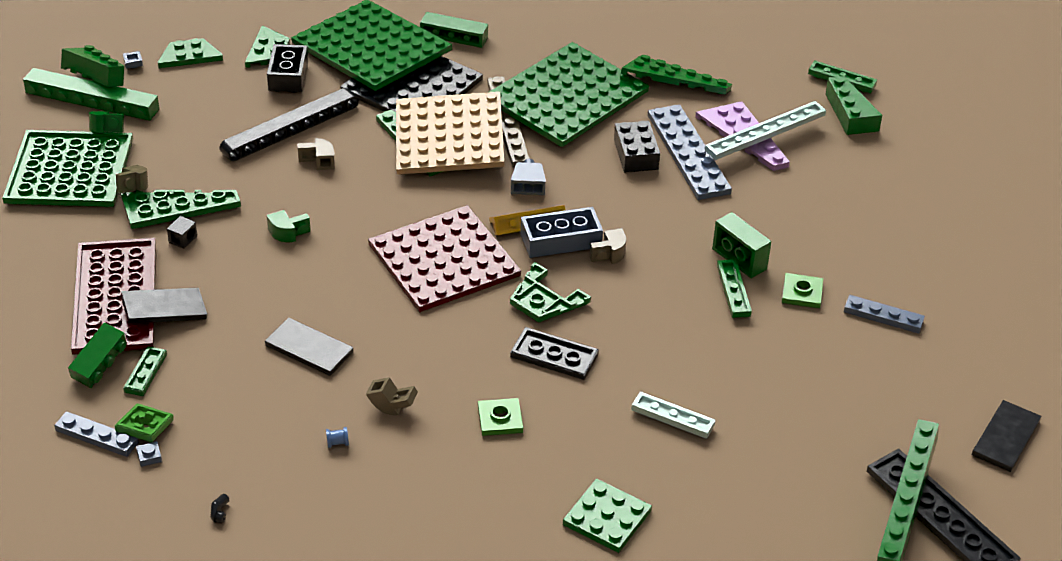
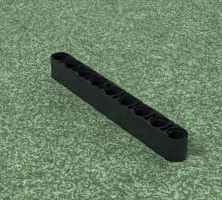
[219,88,359,161]

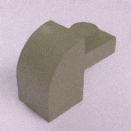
[298,138,335,170]
[116,165,148,193]
[590,228,626,264]
[366,377,418,415]

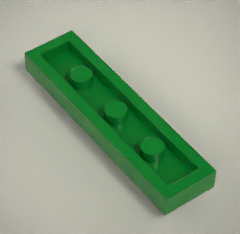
[808,60,877,94]
[717,259,752,318]

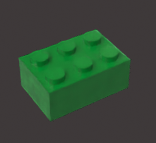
[712,212,772,279]

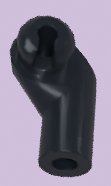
[210,494,229,523]

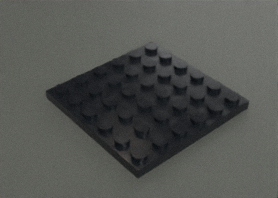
[340,56,483,112]

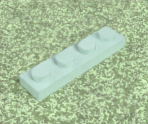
[631,392,715,439]

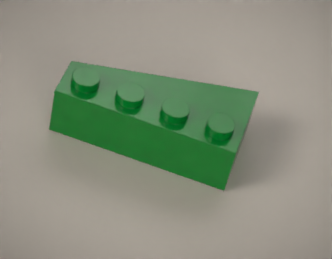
[61,45,125,87]
[825,76,883,135]

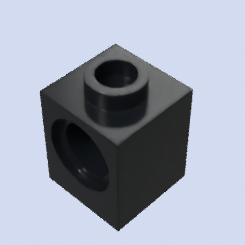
[167,216,197,249]

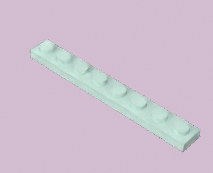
[705,101,826,160]

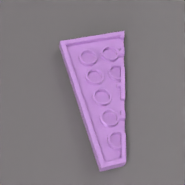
[695,102,790,171]

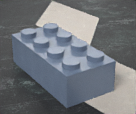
[520,207,603,258]

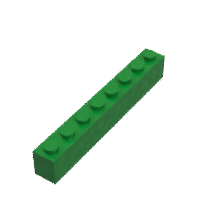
[23,68,160,121]
[877,419,939,561]

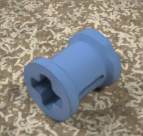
[326,427,349,448]

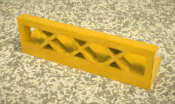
[489,205,565,235]

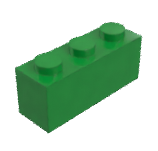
[68,322,127,388]

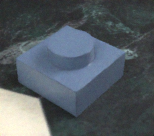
[123,51,143,69]
[136,441,162,467]

